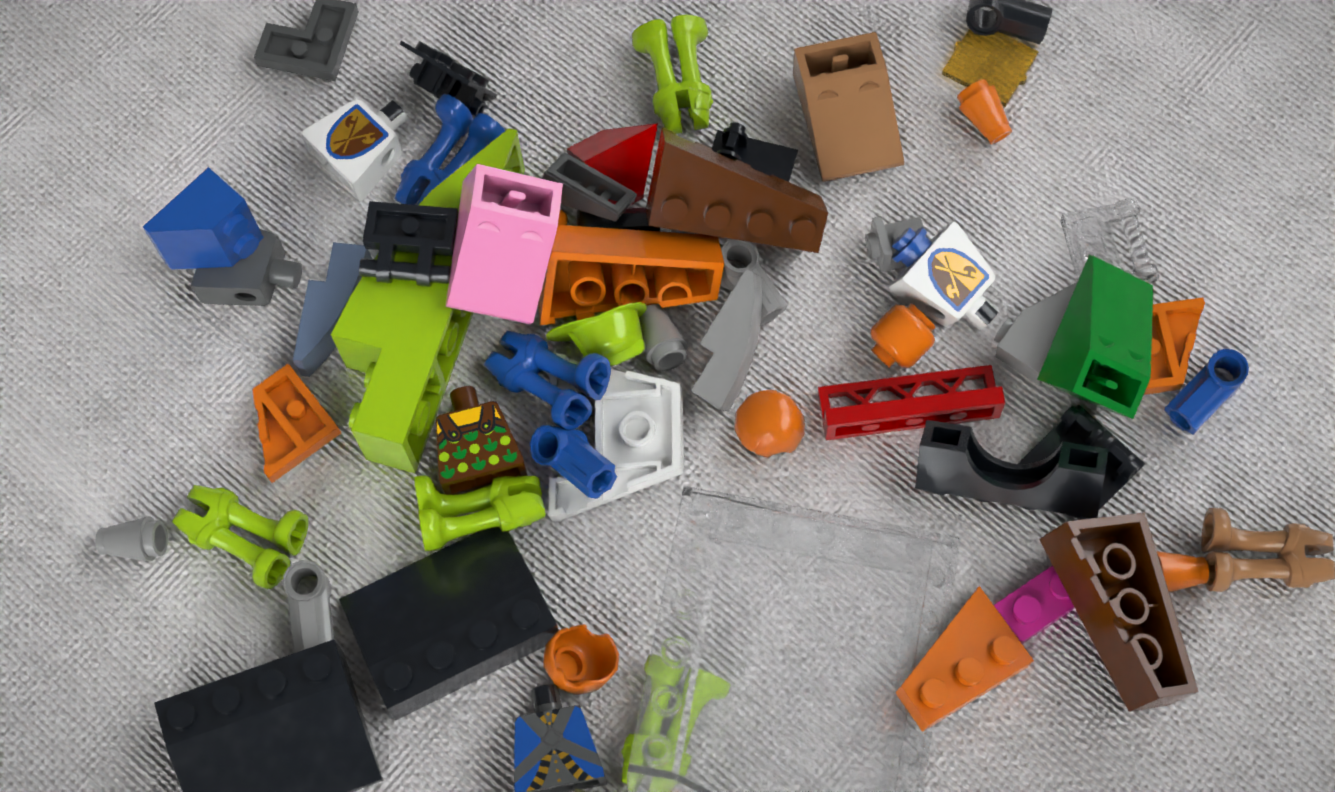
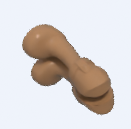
[1201,508,1335,592]

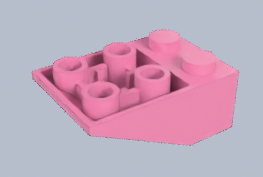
[446,164,563,324]

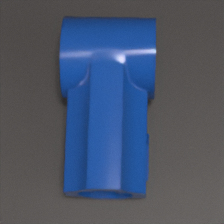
[1164,349,1249,435]
[530,425,617,499]

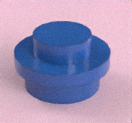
[892,227,932,267]

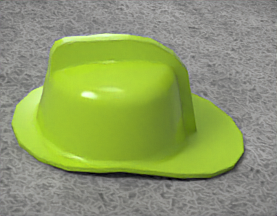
[546,302,647,366]

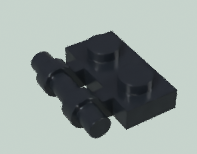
[359,201,458,287]

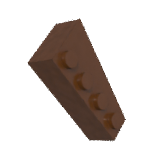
[646,127,828,253]
[1039,512,1199,712]

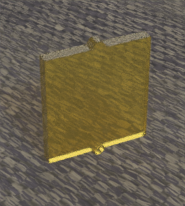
[942,29,1039,107]

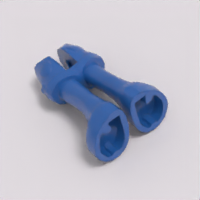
[394,94,505,205]
[484,330,611,430]

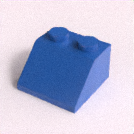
[143,167,264,270]

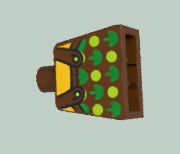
[436,386,528,495]

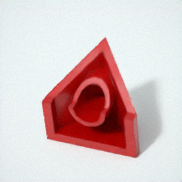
[567,123,658,205]

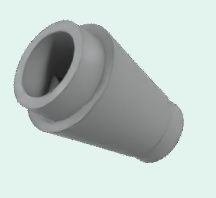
[639,304,688,371]
[95,516,168,561]

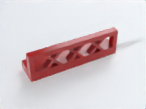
[818,365,1005,441]

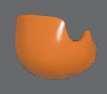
[735,390,805,457]
[544,624,620,695]

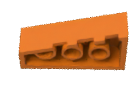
[538,225,724,326]

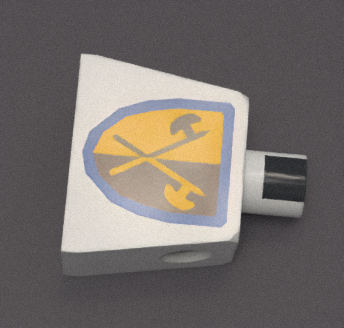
[300,99,408,202]
[888,221,999,330]

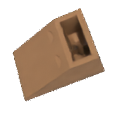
[793,32,904,182]

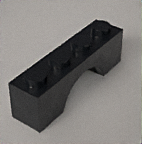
[915,420,1108,518]

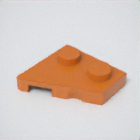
[1144,297,1205,395]
[252,363,341,483]

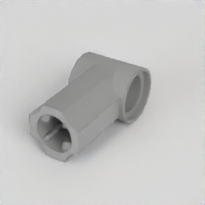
[720,239,788,327]
[283,560,334,653]

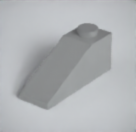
[994,282,1077,386]

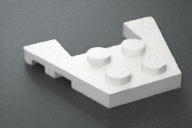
[548,353,684,522]

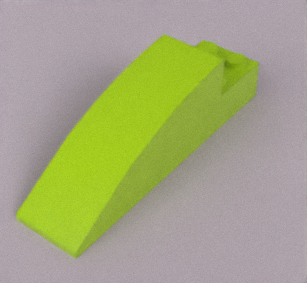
[331,128,525,474]

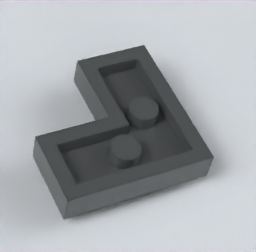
[254,0,359,81]

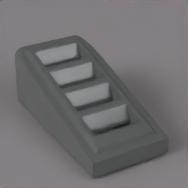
[542,152,637,222]

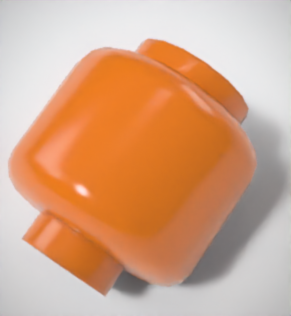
[870,303,936,369]

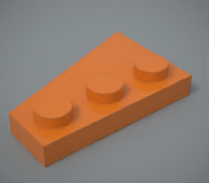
[895,586,1034,732]

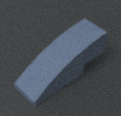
[293,242,372,377]

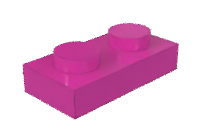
[994,565,1075,644]

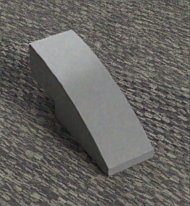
[691,268,762,412]

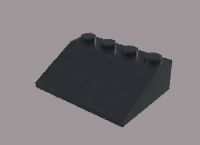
[339,527,559,721]
[154,639,384,792]

